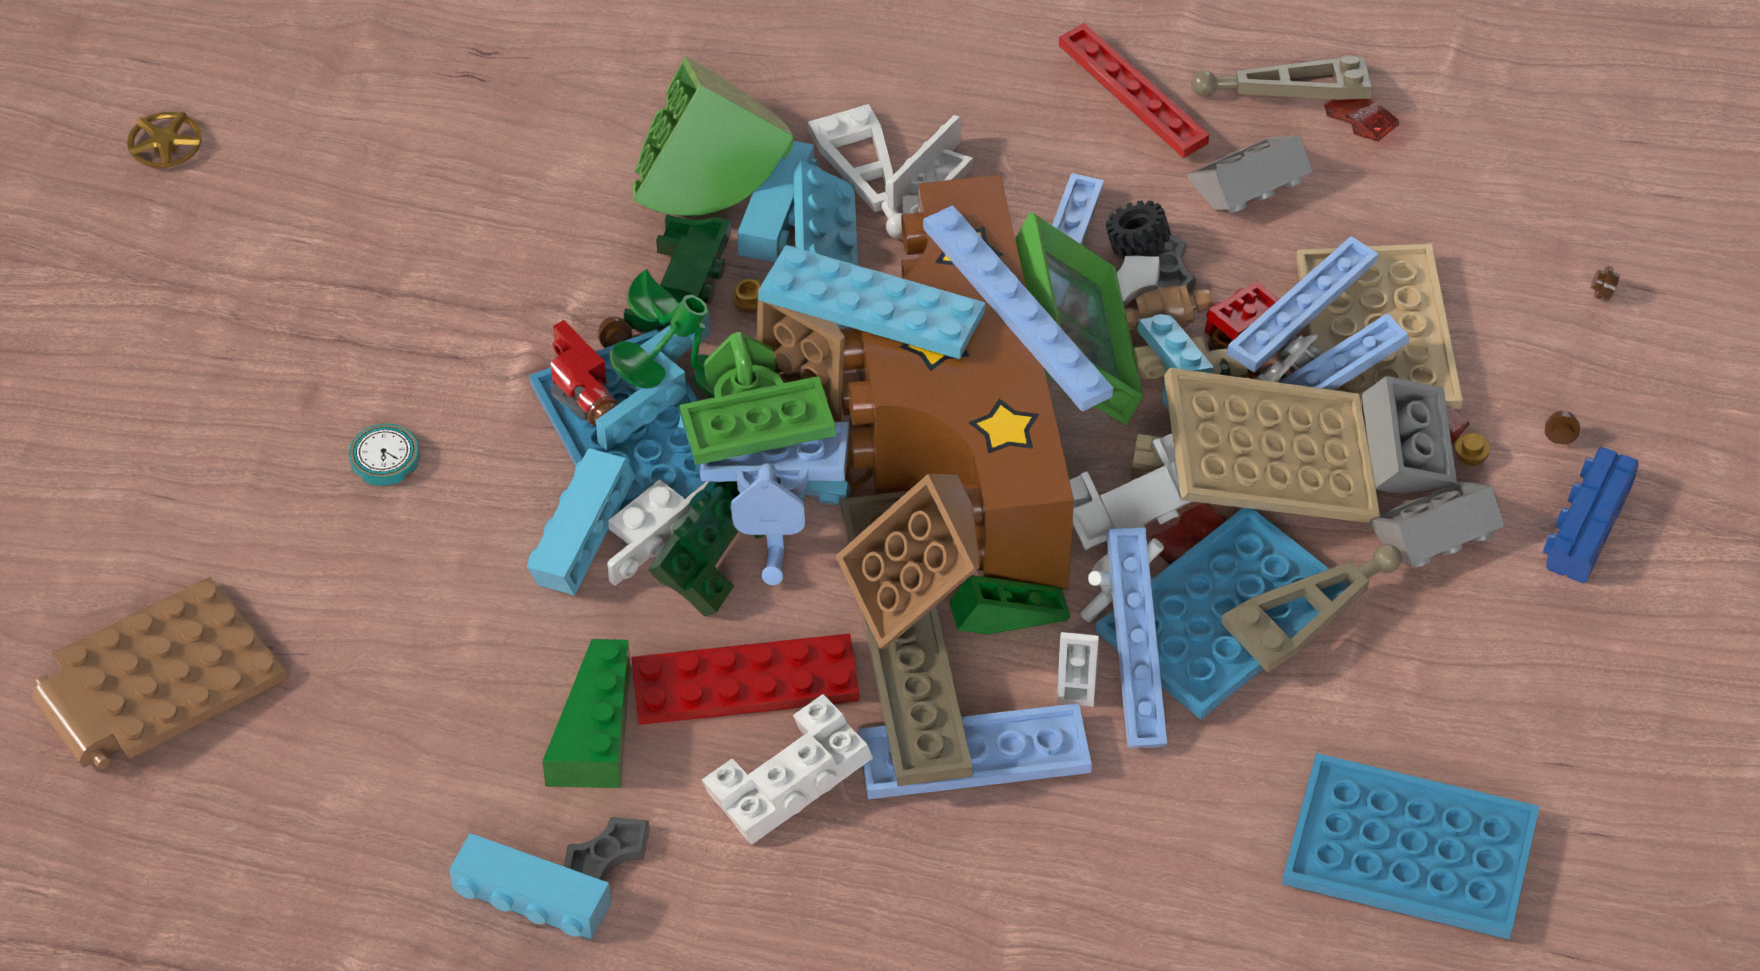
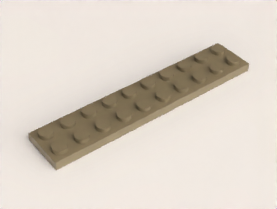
[840,490,972,786]

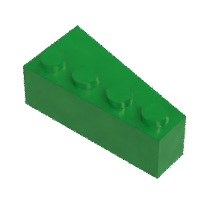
[542,639,631,788]

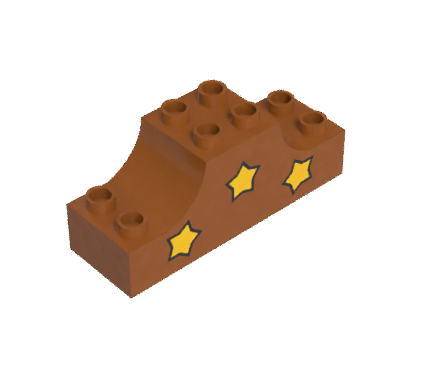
[839,174,1074,590]

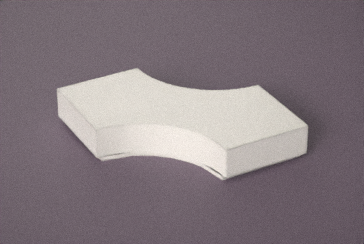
[1085,256,1160,319]

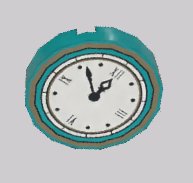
[348,423,420,486]

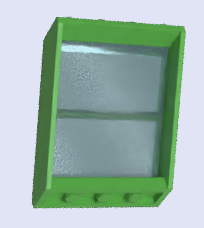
[1015,212,1143,426]

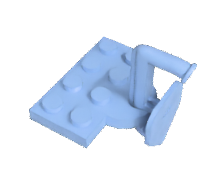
[700,422,850,585]

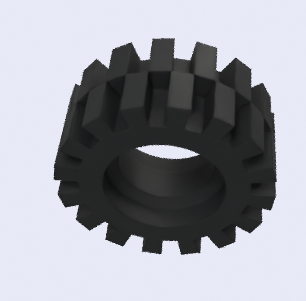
[1106,200,1171,258]

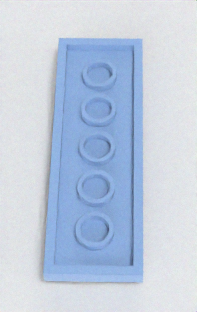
[857,703,1092,799]

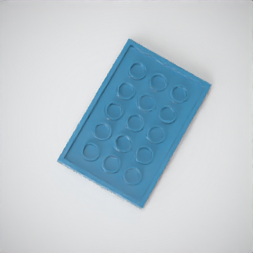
[529,329,707,533]
[1095,508,1350,720]
[1282,753,1540,940]

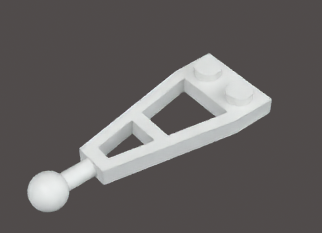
[808,104,904,240]

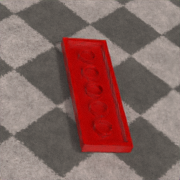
[631,633,860,725]

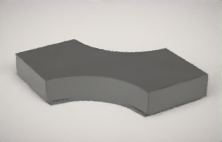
[1144,235,1196,294]
[564,817,650,880]

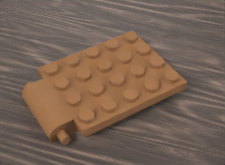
[32,577,287,770]

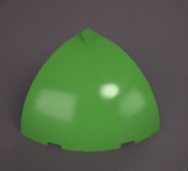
[632,56,794,216]

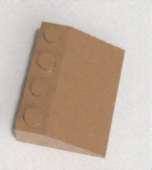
[757,293,845,422]
[836,474,979,649]

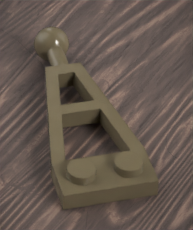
[1191,55,1372,100]
[1222,544,1402,673]

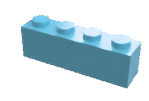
[737,141,818,263]
[527,448,635,596]
[449,833,611,940]

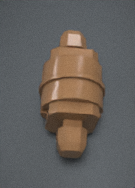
[1125,285,1213,330]

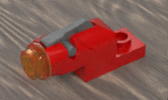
[550,320,618,426]

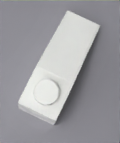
[1057,632,1099,707]

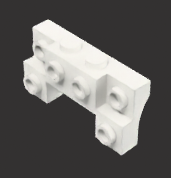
[1070,433,1193,551]
[702,694,873,845]

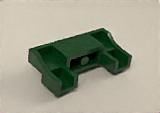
[623,215,731,332]
[648,481,766,616]

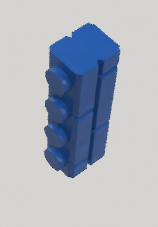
[1543,447,1639,584]

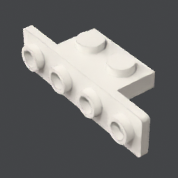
[885,115,973,209]
[607,479,709,586]

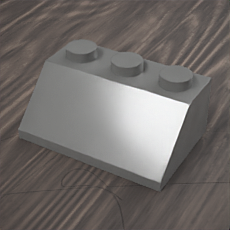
[1187,134,1313,213]
[1362,376,1457,495]
[1369,481,1504,568]

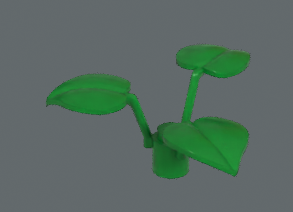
[610,269,714,398]

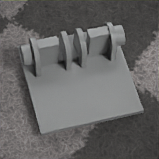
[1256,334,1321,382]

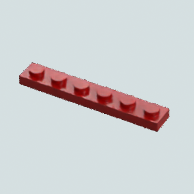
[1059,23,1209,158]

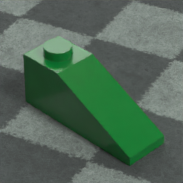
[949,575,1071,635]

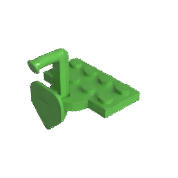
[679,332,836,465]

